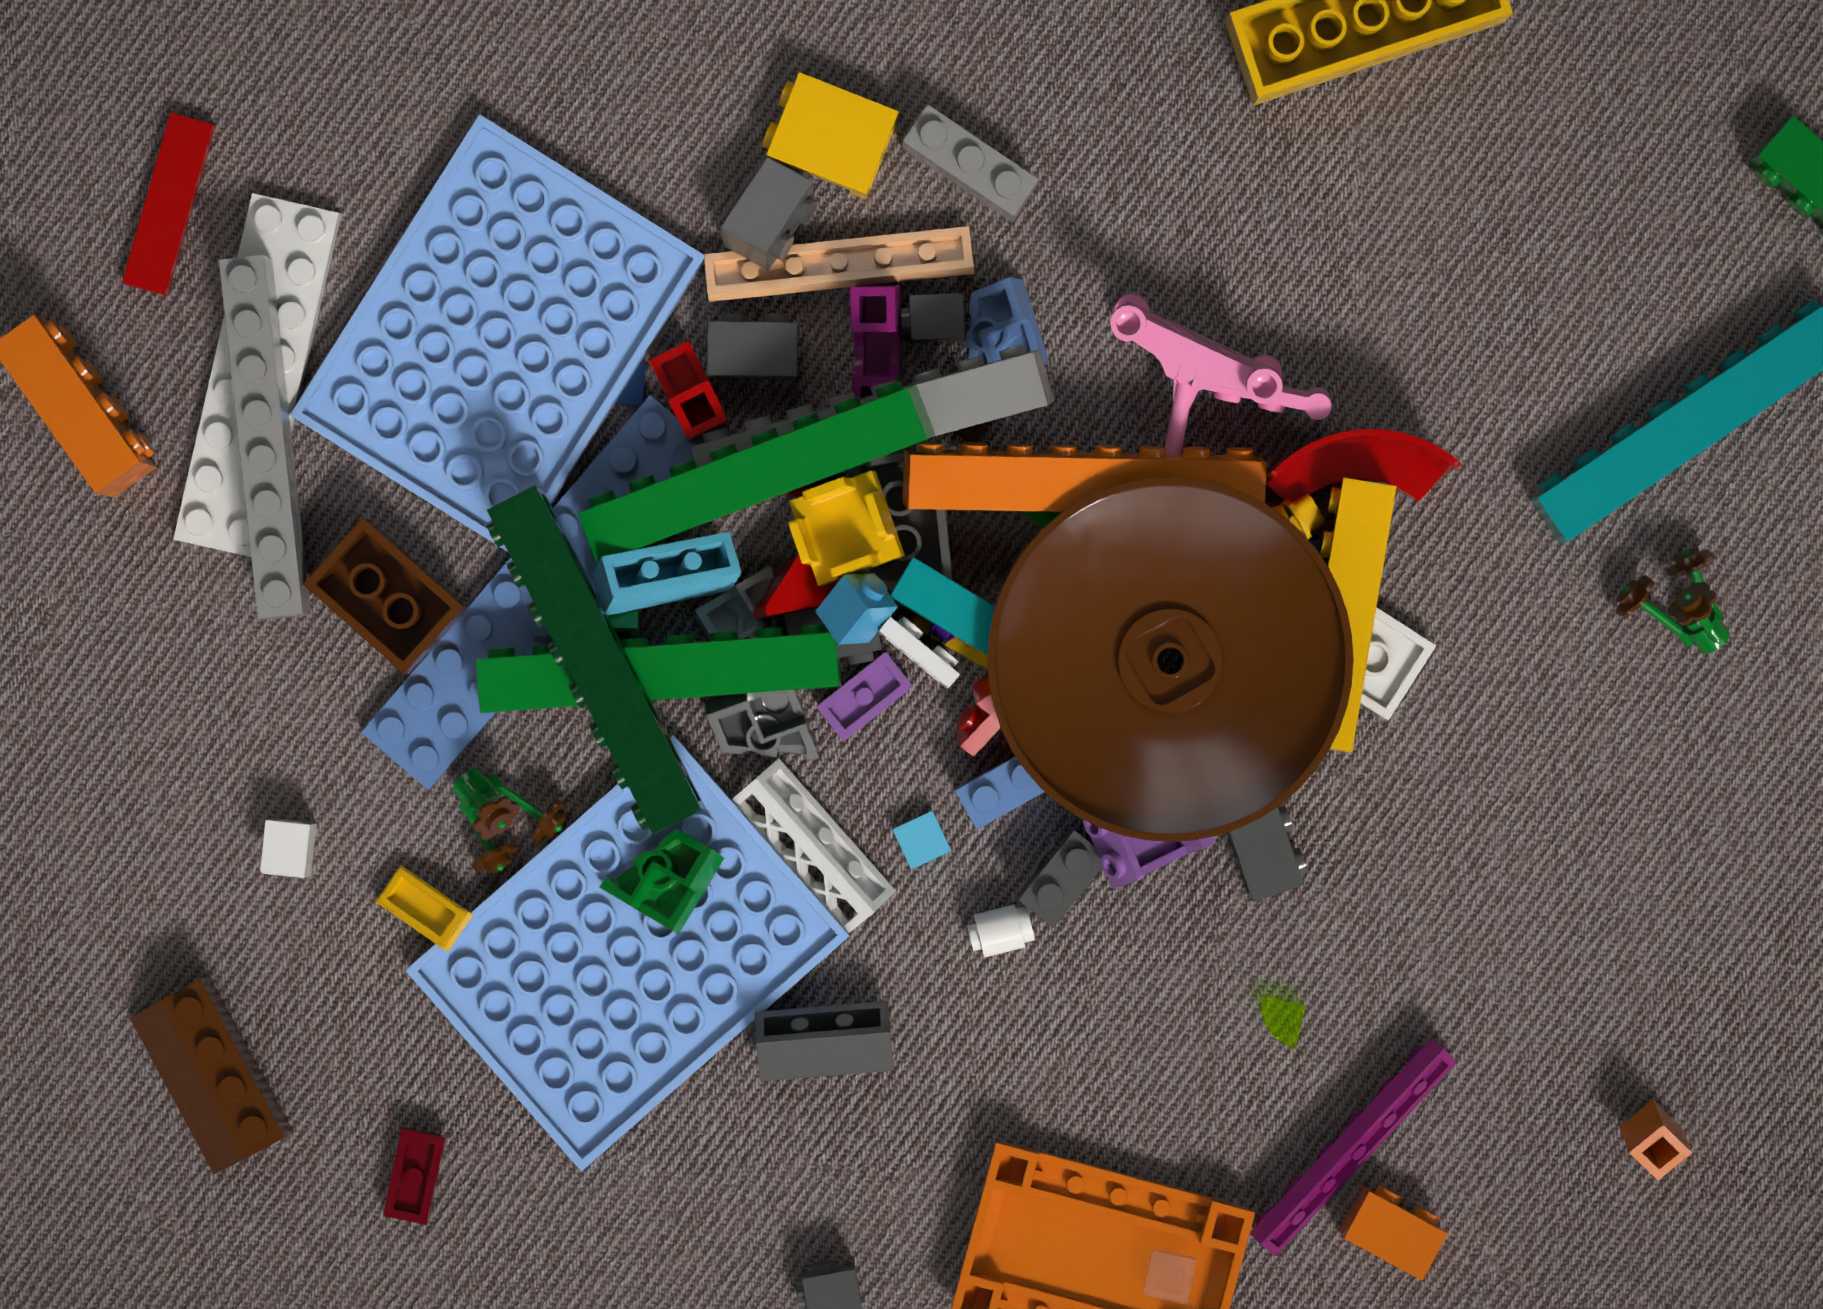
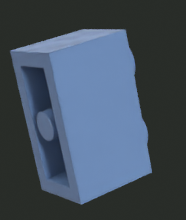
[954,755,1044,830]

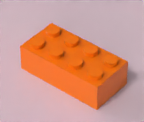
[0,315,157,498]

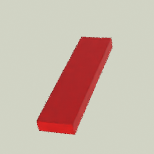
[122,112,216,297]

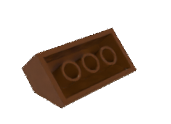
[130,975,293,1174]

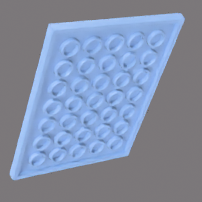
[290,114,705,552]
[405,735,850,1172]

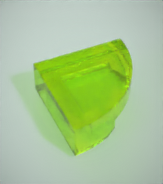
[1260,994,1306,1049]

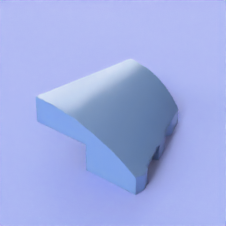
[964,277,1050,365]

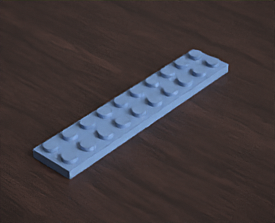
[361,395,704,790]

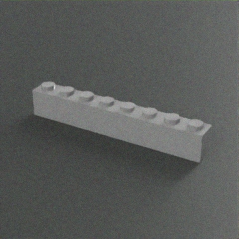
[219,255,311,620]
[691,344,1054,467]

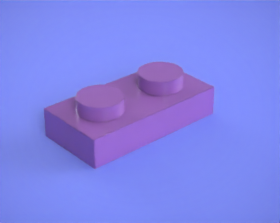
[816,652,913,742]

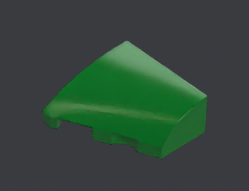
[599,829,724,935]

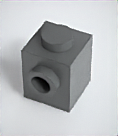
[795,1260,863,1309]

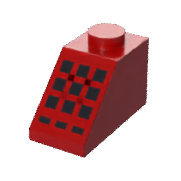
[753,555,839,620]

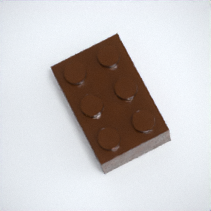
[303,518,468,674]

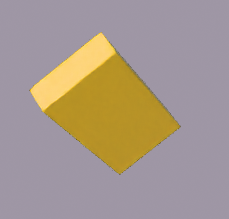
[375,865,473,952]

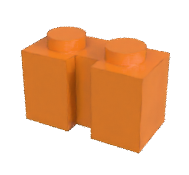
[1339,1184,1448,1281]

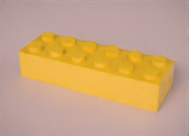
[1225,0,1513,106]

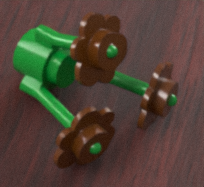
[1616,548,1730,654]
[452,768,567,874]

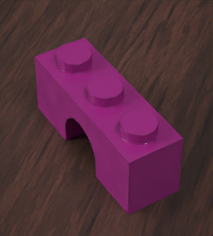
[850,285,902,398]

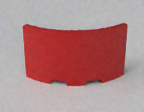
[1266,429,1461,503]

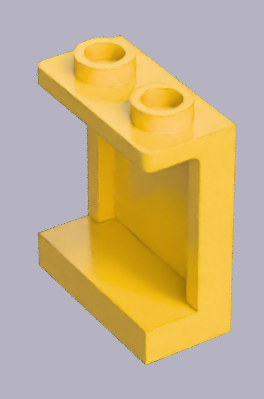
[762,72,899,200]

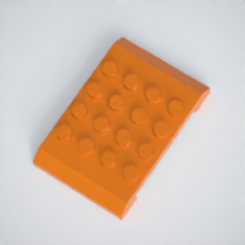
[950,1141,1255,1309]

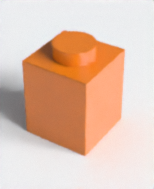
[1619,1099,1692,1180]

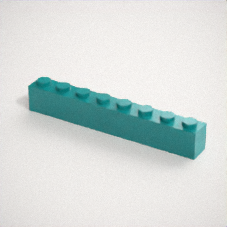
[1530,299,1823,544]

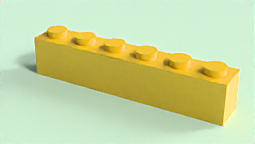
[1320,478,1397,753]

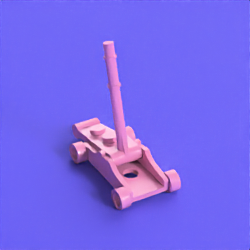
[1110,293,1332,454]

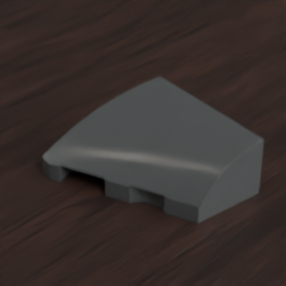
[706,690,819,760]

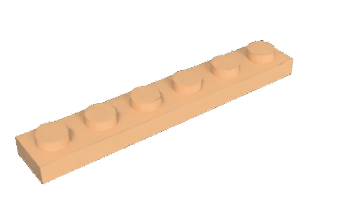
[704,226,974,302]

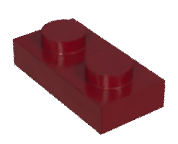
[383,1127,447,1225]

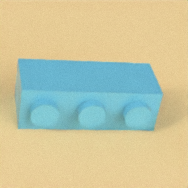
[592,531,742,616]

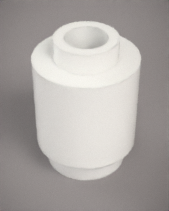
[967,904,1035,958]

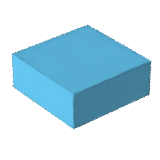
[892,810,951,870]

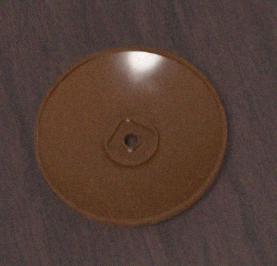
[987,477,1354,842]

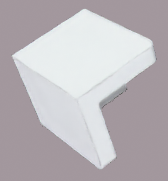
[260,818,317,878]

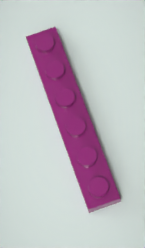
[1250,1038,1457,1257]

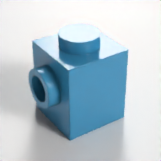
[816,573,898,645]

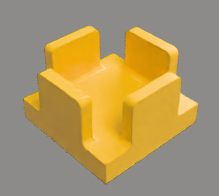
[788,470,905,586]

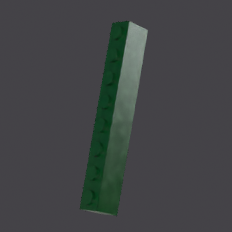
[486,485,706,835]

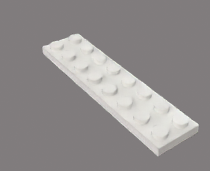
[173,193,341,557]

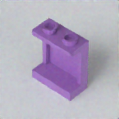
[1083,820,1216,889]

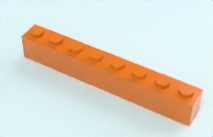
[902,441,1267,512]

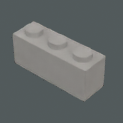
[902,104,1039,223]

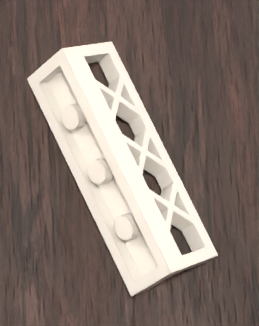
[731,759,896,934]

